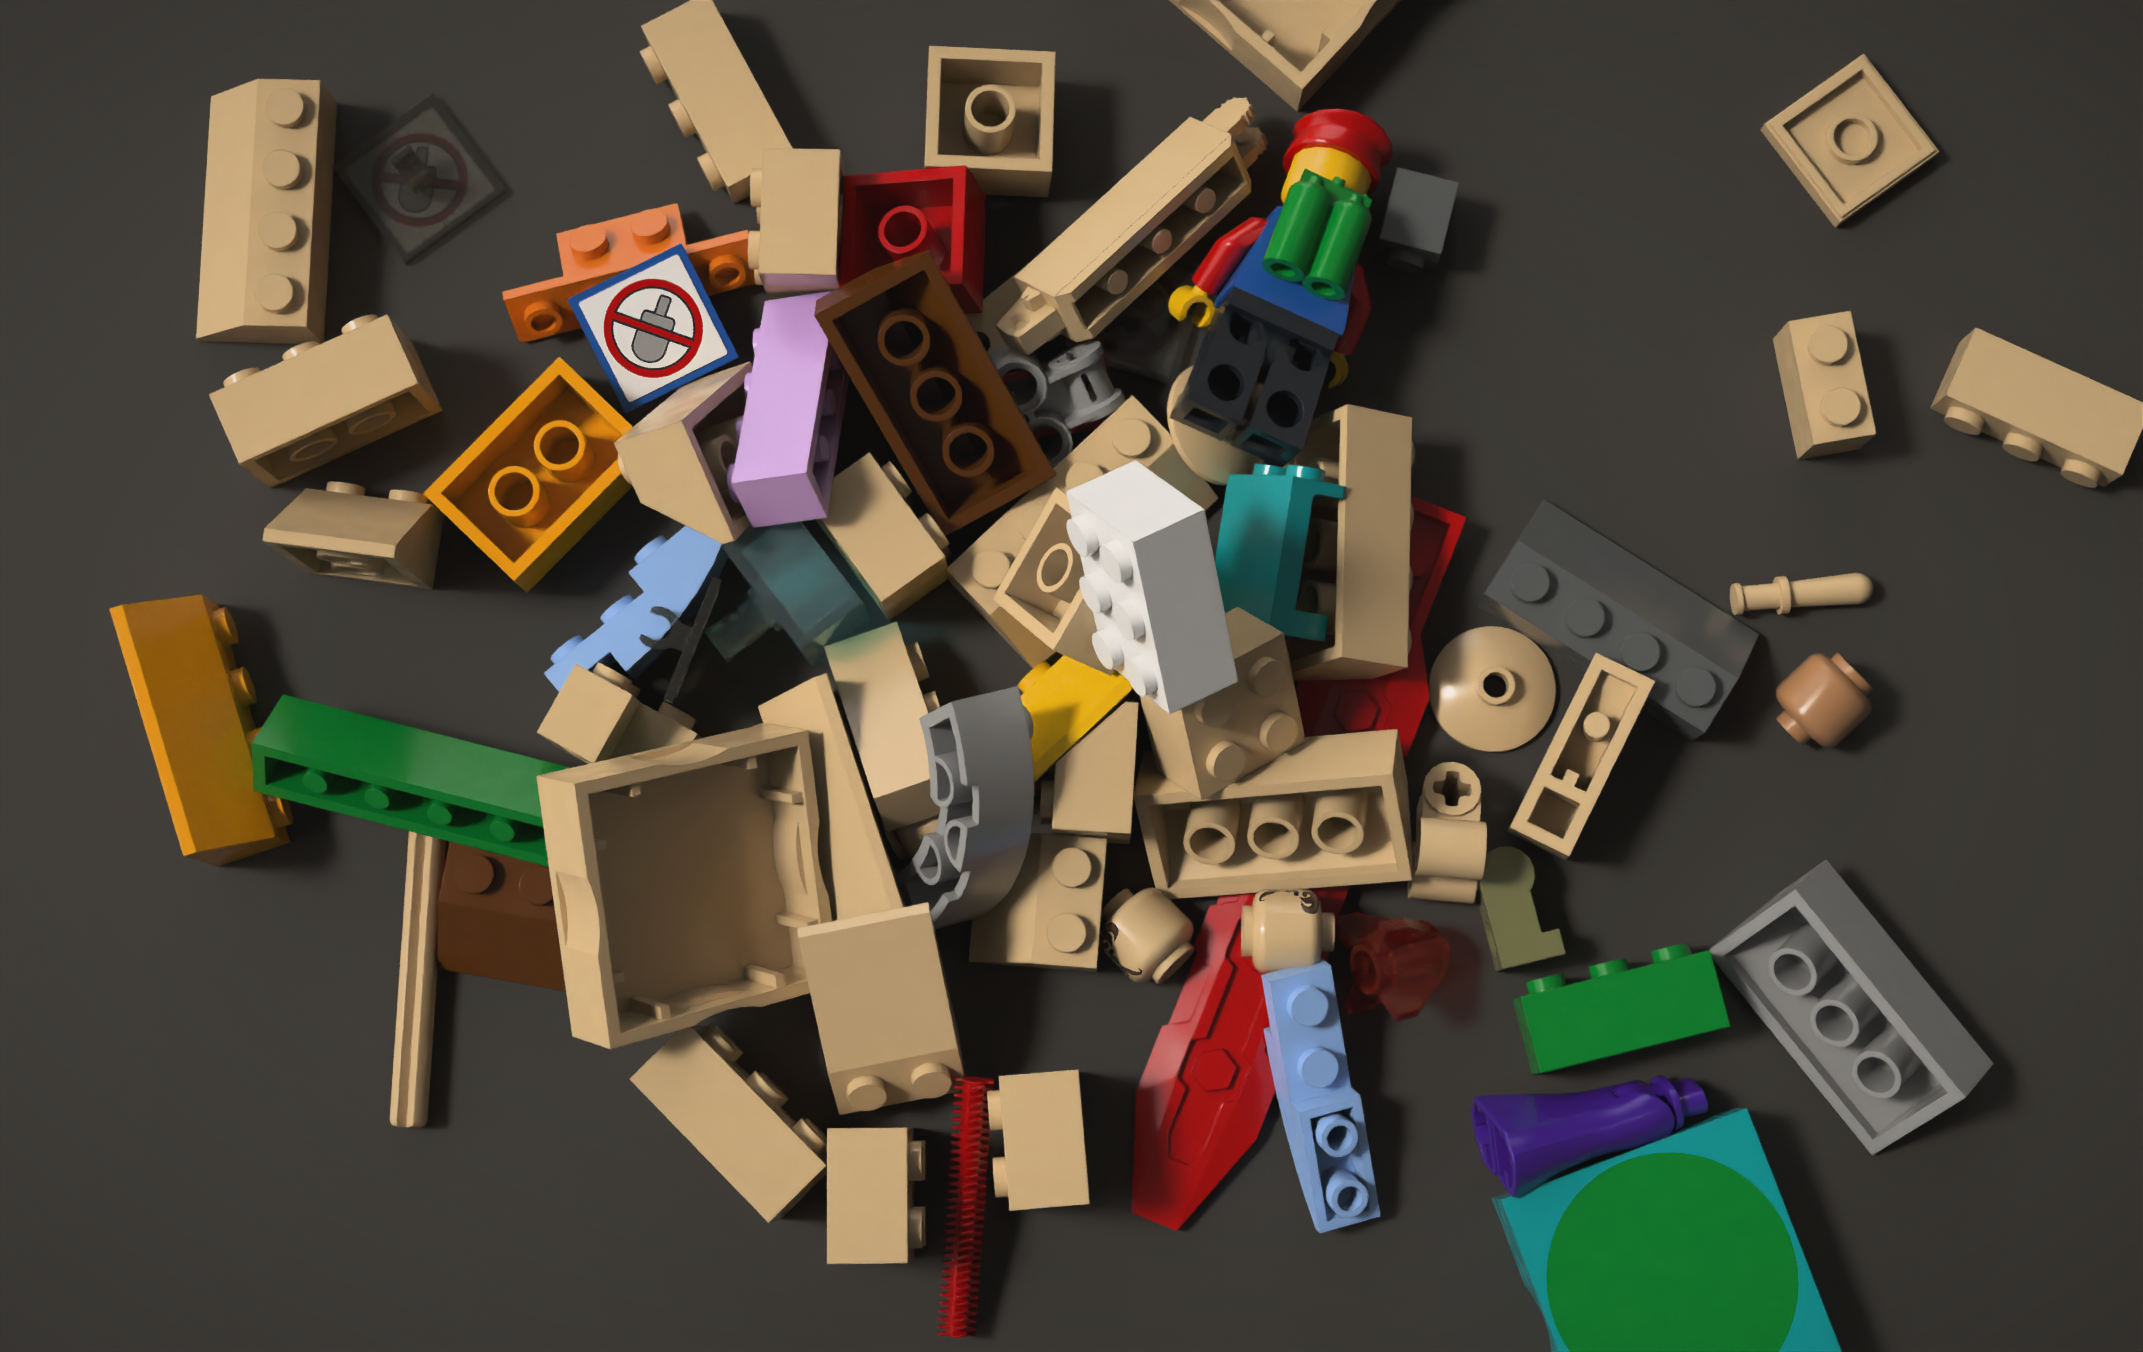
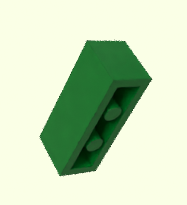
[1512,942,1730,1074]

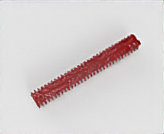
[937,1076,994,1339]

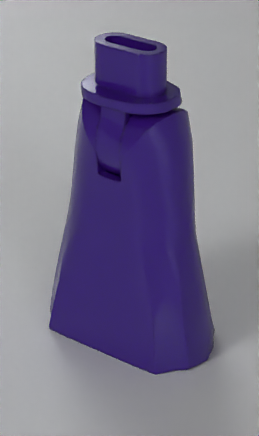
[1471,1075,1708,1197]

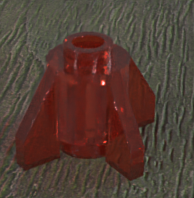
[1334,912,1450,1022]

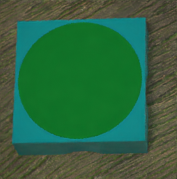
[1492,1108,1842,1352]

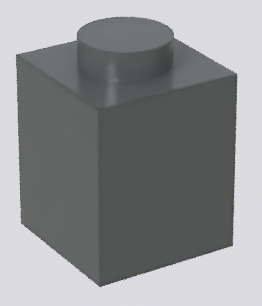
[1374,167,1459,273]

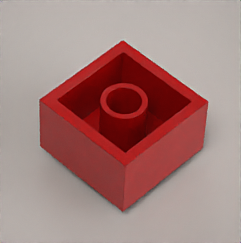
[839,165,986,314]

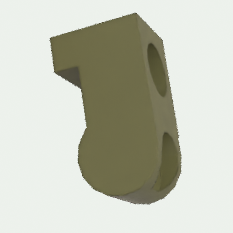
[1476,846,1566,972]

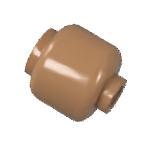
[1776,652,1874,748]

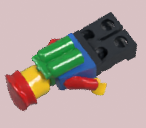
[1168,109,1393,467]

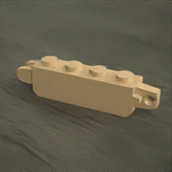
[996,97,1268,355]

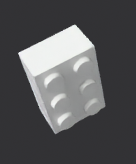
[1066,460,1238,714]

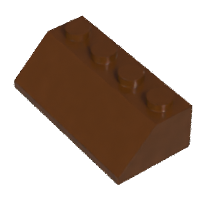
[814,250,1056,536]
[437,842,566,992]

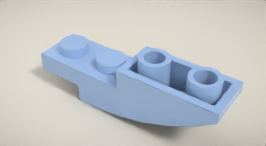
[544,526,734,692]
[1261,959,1380,1233]

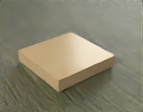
[1760,54,1939,228]

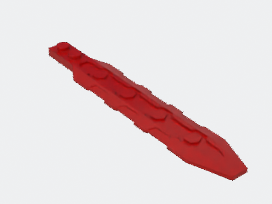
[1131,496,1467,1231]

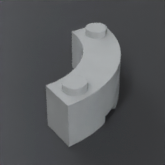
[896,686,1034,930]

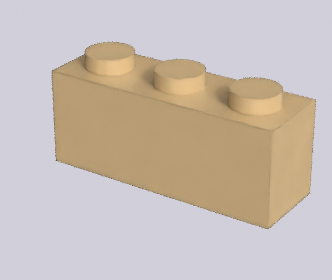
[639,0,793,204]
[1930,328,2143,488]
[824,621,940,833]

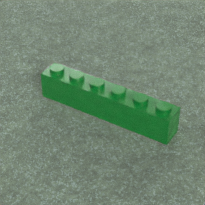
[252,694,571,867]

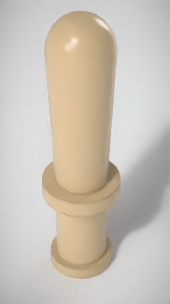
[1730,573,1873,615]

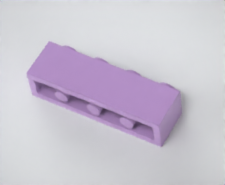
[727,290,850,528]

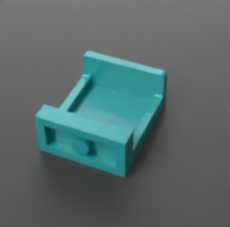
[1215,464,1346,642]

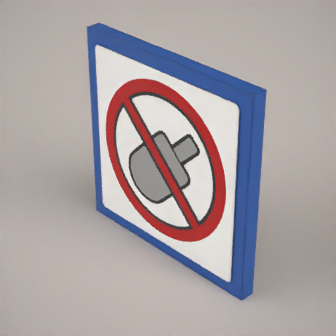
[567,243,739,413]

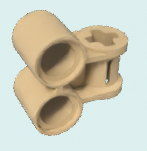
[1407,762,1487,904]

